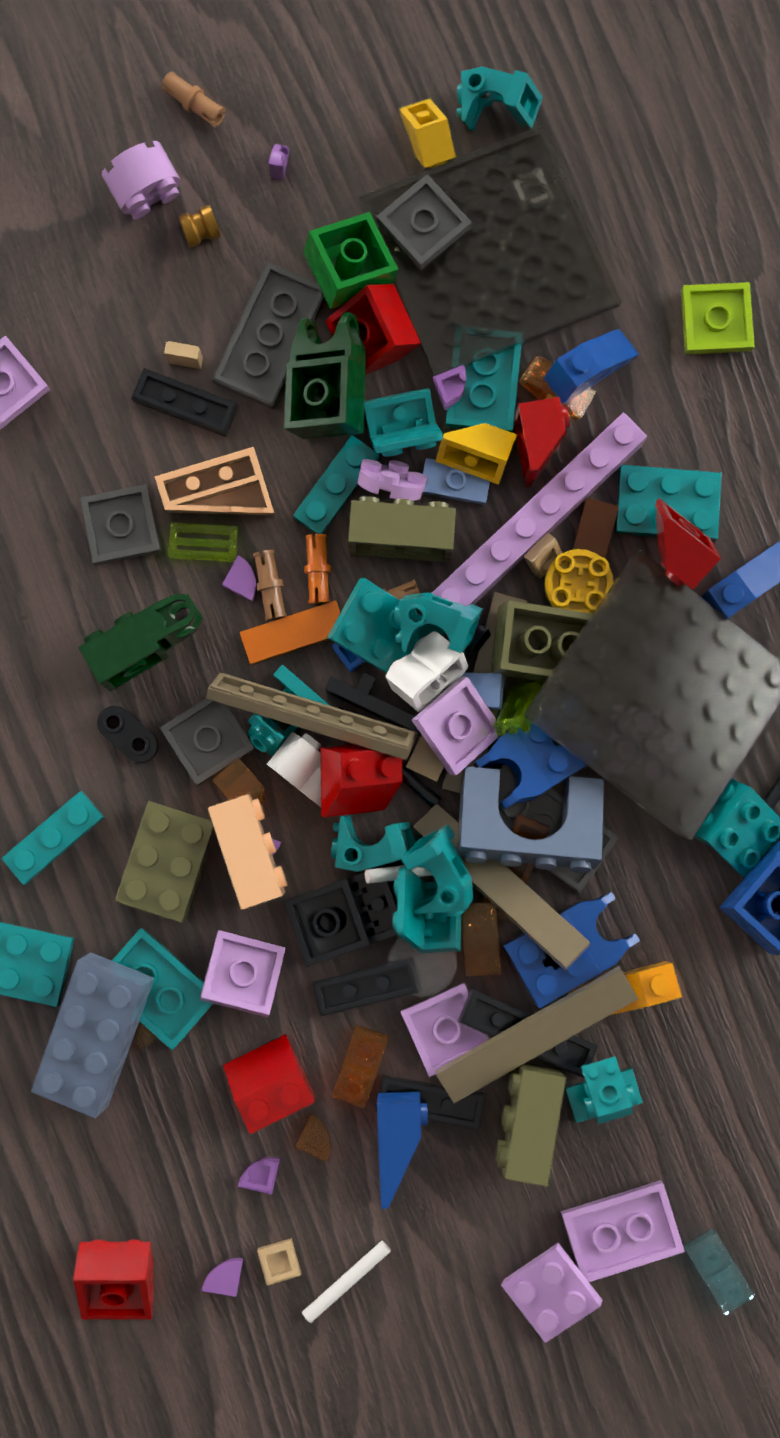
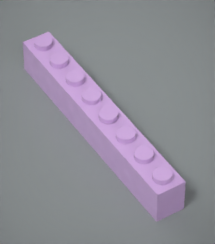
[432,412,647,607]

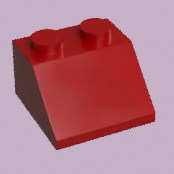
[325,284,421,375]
[513,397,570,487]
[655,498,721,590]
[320,744,402,817]
[223,1034,316,1134]
[73,1240,154,1319]

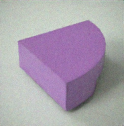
[268,144,290,180]
[432,365,466,411]
[222,555,257,602]
[237,1157,280,1195]
[201,1258,243,1297]

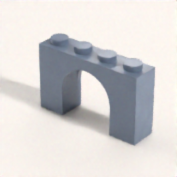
[457,766,604,873]

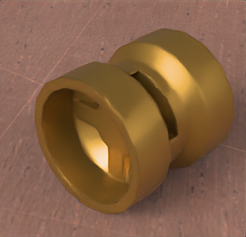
[178,205,221,248]

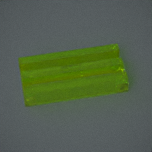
[168,523,239,562]
[493,681,547,736]

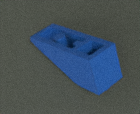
[543,329,639,405]
[700,541,780,624]
[377,1092,428,1209]

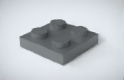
[376,174,472,270]
[80,484,161,566]
[160,699,255,786]

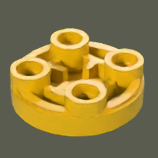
[544,549,614,614]

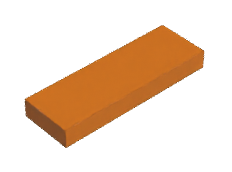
[239,600,340,665]

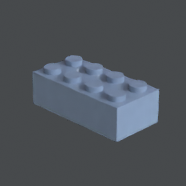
[31,953,155,1118]

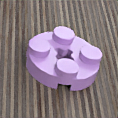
[358,459,428,501]

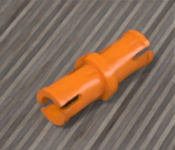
[304,534,331,604]

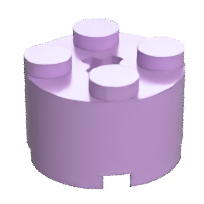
[102,141,181,220]

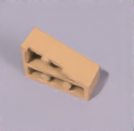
[155,447,275,516]
[208,794,287,910]

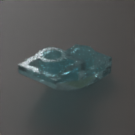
[683,1228,755,1315]

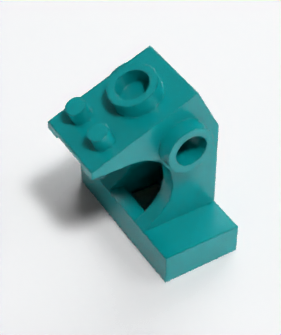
[456,66,543,132]
[395,592,483,653]
[247,664,330,757]
[331,815,416,872]
[401,824,473,919]
[564,1056,643,1124]

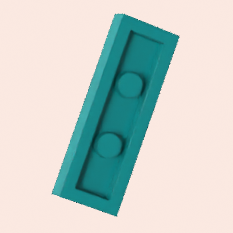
[293,435,379,534]
[1,791,105,885]

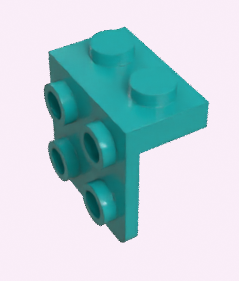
[364,388,443,457]
[684,776,780,877]
[393,867,461,954]

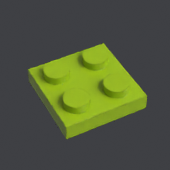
[681,282,755,355]

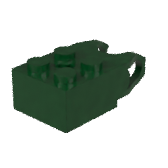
[284,312,366,439]
[78,594,203,692]

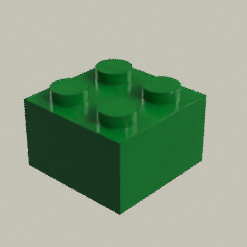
[303,212,398,309]

